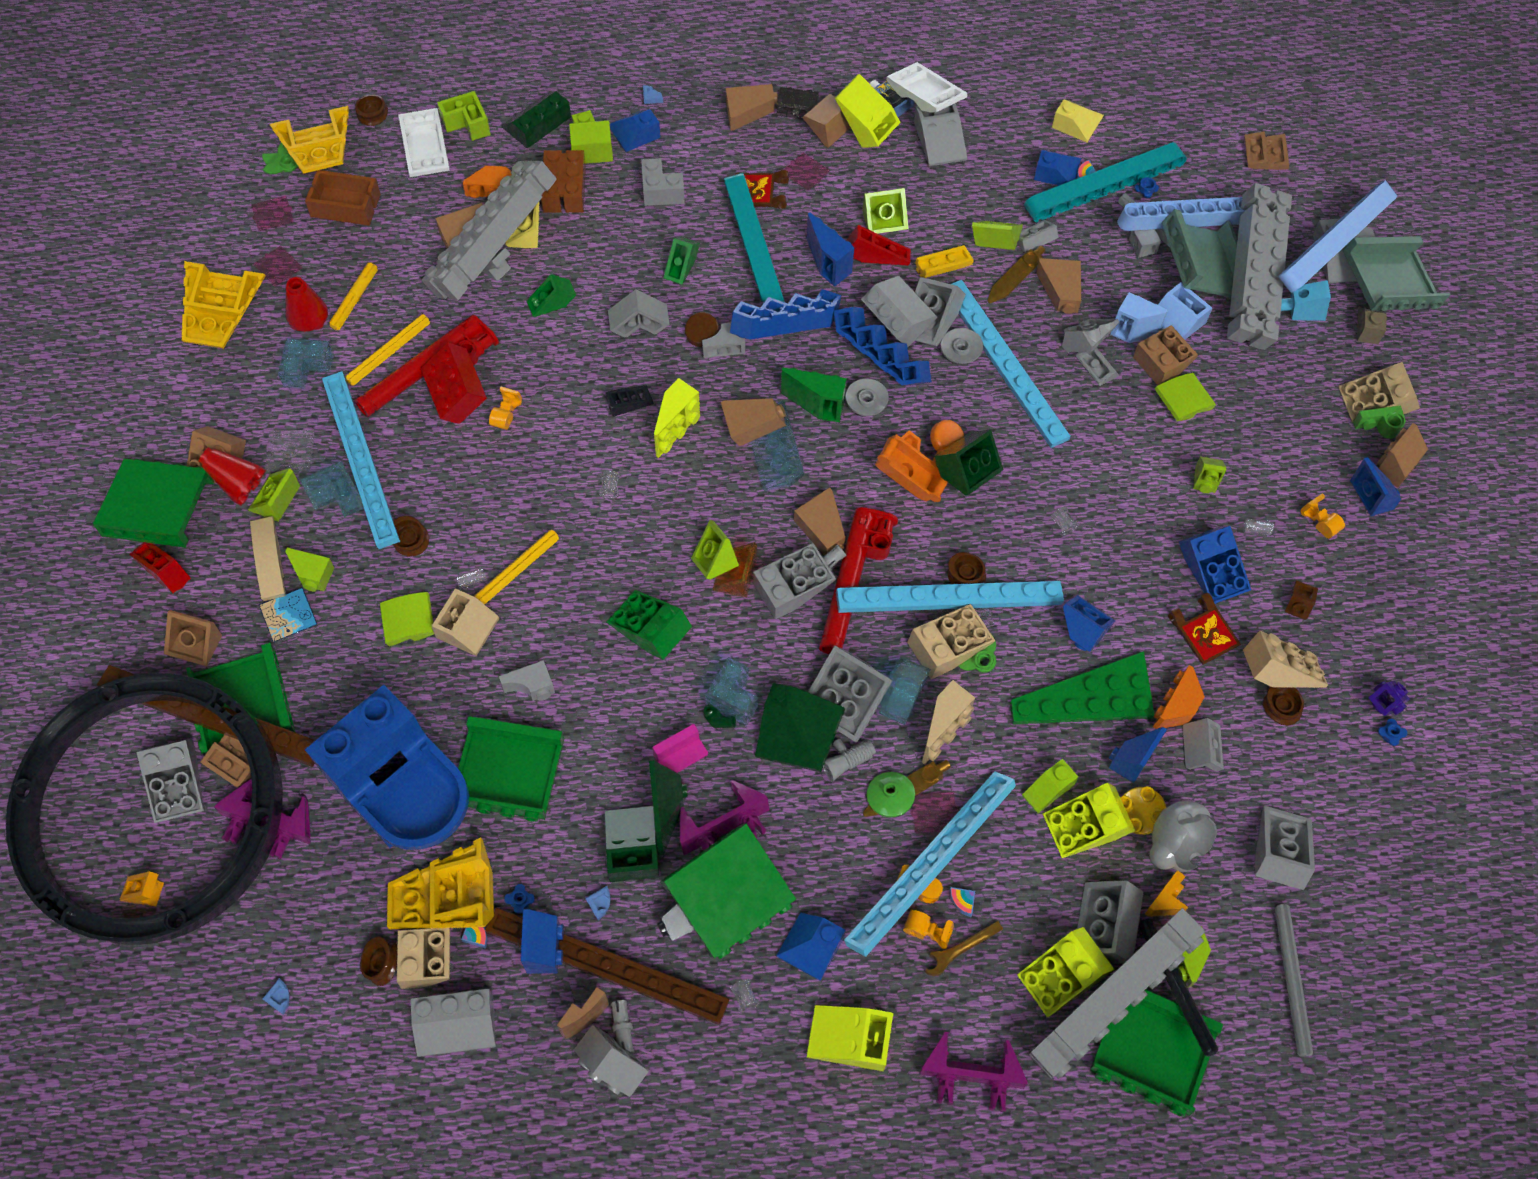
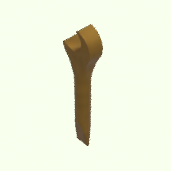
[925,921,1003,976]

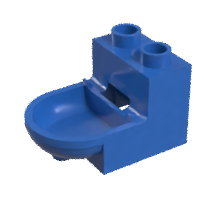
[305,685,469,850]

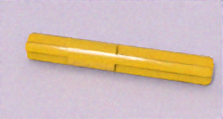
[329,262,377,330]

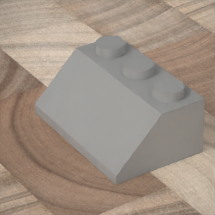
[861,276,938,347]
[1077,881,1143,964]
[411,989,496,1057]

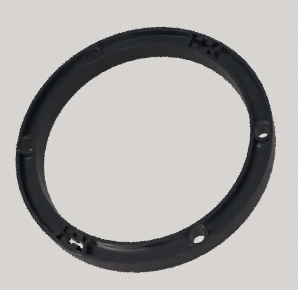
[6,673,283,945]

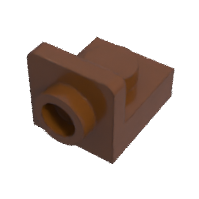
[1285,580,1318,620]

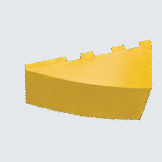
[270,106,349,174]
[182,261,266,349]
[387,837,494,929]

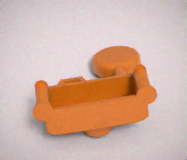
[875,420,964,502]

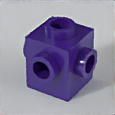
[1368,681,1410,716]

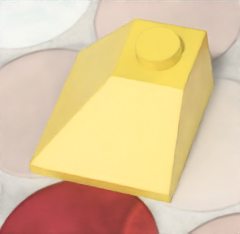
[1052,99,1104,143]

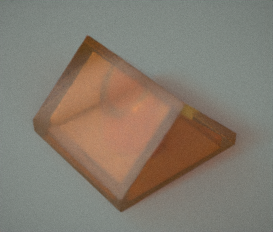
[713,542,757,598]

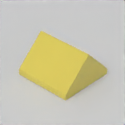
[506,202,539,248]

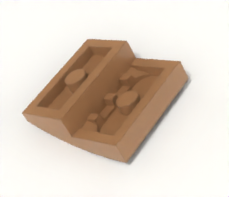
[1244,132,1289,170]
[200,735,251,788]
[557,987,609,1039]

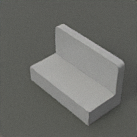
[1183,718,1224,771]

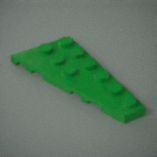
[1010,651,1154,724]

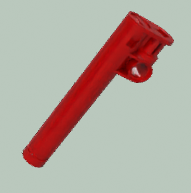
[354,314,499,418]
[819,507,898,654]

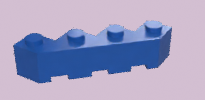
[730,289,842,340]
[834,307,931,386]

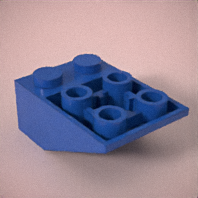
[807,212,854,286]
[1179,526,1251,604]

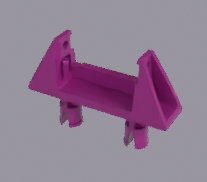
[214,779,311,860]
[680,781,770,856]
[920,1032,1028,1112]

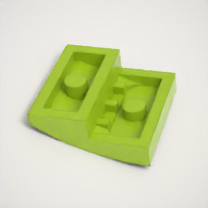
[1155,373,1216,422]
[380,592,434,646]

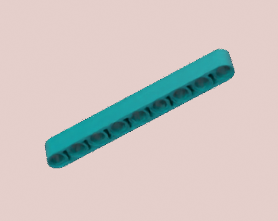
[1024,142,1187,222]
[724,173,785,304]

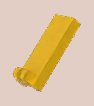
[915,245,974,278]

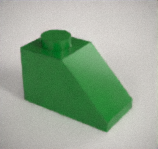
[663,237,700,285]
[526,274,576,317]

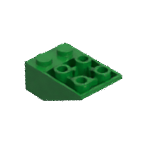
[781,367,847,423]
[606,590,692,660]

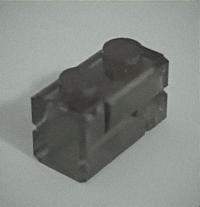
[777,87,819,119]

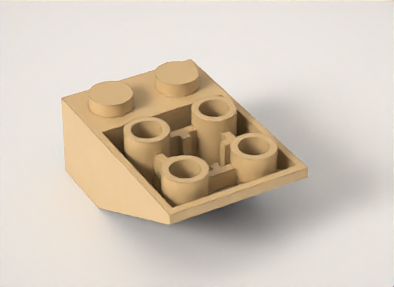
[1338,362,1420,422]
[907,604,995,680]
[1243,630,1328,688]
[922,680,975,765]

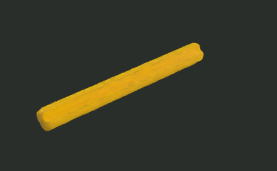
[345,314,430,386]
[474,530,559,605]

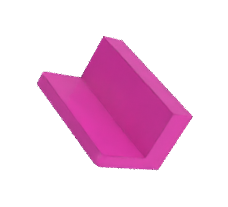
[652,724,708,773]

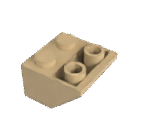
[432,588,499,656]
[397,928,450,989]

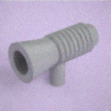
[823,739,876,782]

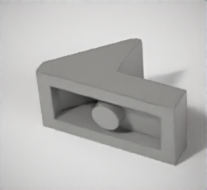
[482,248,511,281]

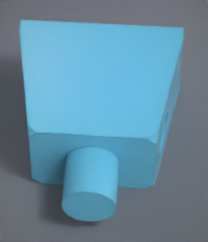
[1281,280,1331,321]

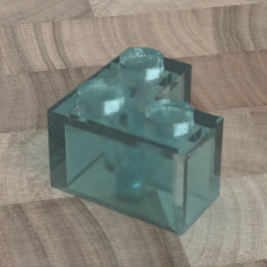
[278,338,334,389]
[300,461,364,517]
[705,657,758,727]
[879,658,931,725]

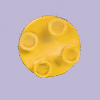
[1120,786,1167,835]

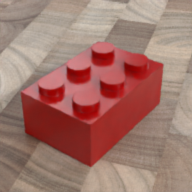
[421,342,487,424]

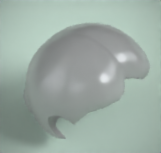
[1149,801,1217,873]

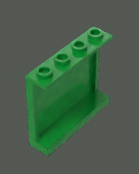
[93,458,214,548]
[186,643,296,754]
[458,716,564,822]
[660,824,796,959]
[1090,990,1223,1117]

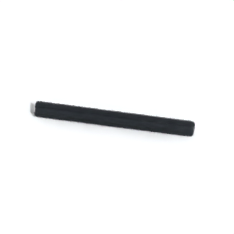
[1139,918,1219,1057]

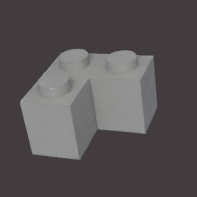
[641,158,685,206]
[608,289,670,337]
[574,1024,649,1097]

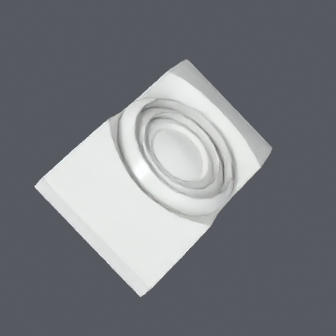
[887,62,967,113]
[398,108,450,177]

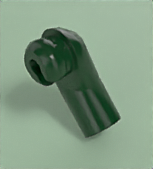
[703,705,736,729]

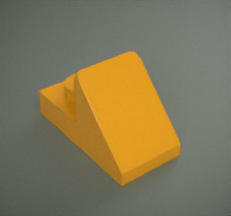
[119,871,164,907]
[1145,871,1188,917]

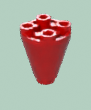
[285,277,328,332]
[198,447,266,506]

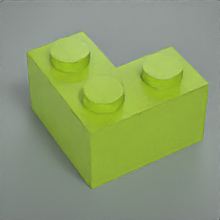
[437,91,491,141]

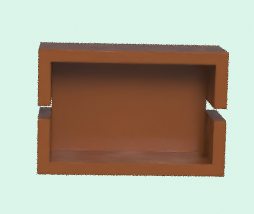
[541,150,586,213]
[305,170,381,226]

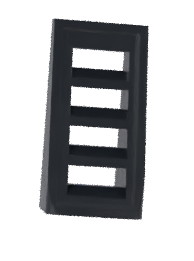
[605,385,654,417]

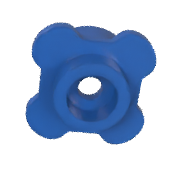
[1135,177,1159,198]
[1378,719,1408,746]
[504,884,535,914]

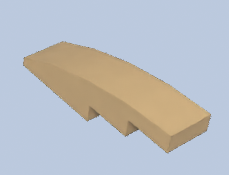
[250,516,286,601]

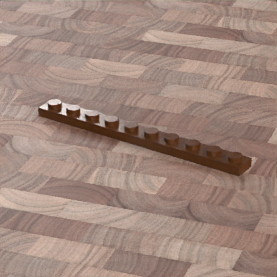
[97,665,316,767]
[485,908,730,1025]

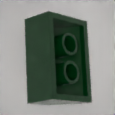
[501,91,571,149]
[934,429,1003,495]

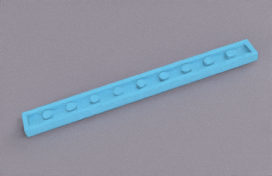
[951,280,1070,448]
[322,371,400,549]
[836,581,1064,613]
[844,771,1016,957]

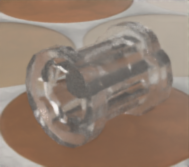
[599,470,620,499]
[1050,506,1079,536]
[730,979,760,1013]

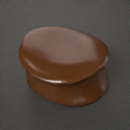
[355,94,388,126]
[685,312,719,347]
[393,516,430,557]
[947,552,986,584]
[1263,687,1304,726]
[360,936,398,986]

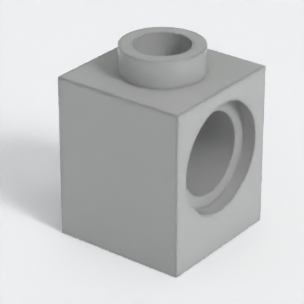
[1129,229,1161,258]

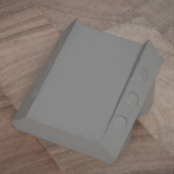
[1062,319,1119,355]

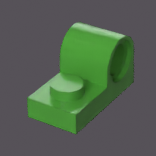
[1353,406,1406,439]

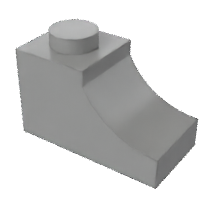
[702,322,745,358]
[499,660,555,701]

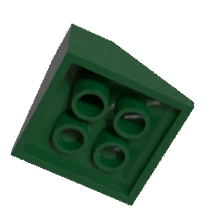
[755,683,845,772]
[649,760,688,855]

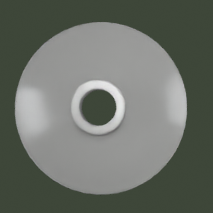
[941,328,983,364]
[846,379,889,416]

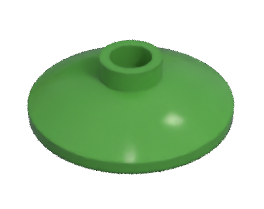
[867,772,915,817]

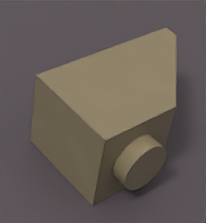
[1357,306,1387,344]

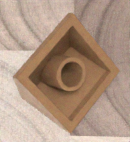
[802,94,851,148]
[164,610,222,666]

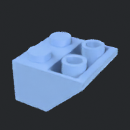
[1158,282,1212,340]
[1110,293,1168,343]

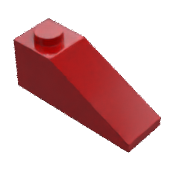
[846,225,911,265]
[129,542,191,593]

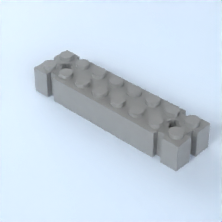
[421,161,557,300]
[1227,183,1292,350]
[1029,908,1206,1079]

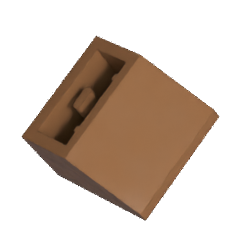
[1133,325,1198,385]
[1377,423,1428,488]
[187,426,246,483]

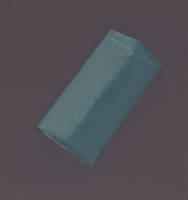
[751,400,805,491]

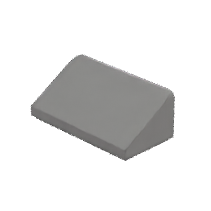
[1017,220,1058,253]
[1075,347,1120,386]

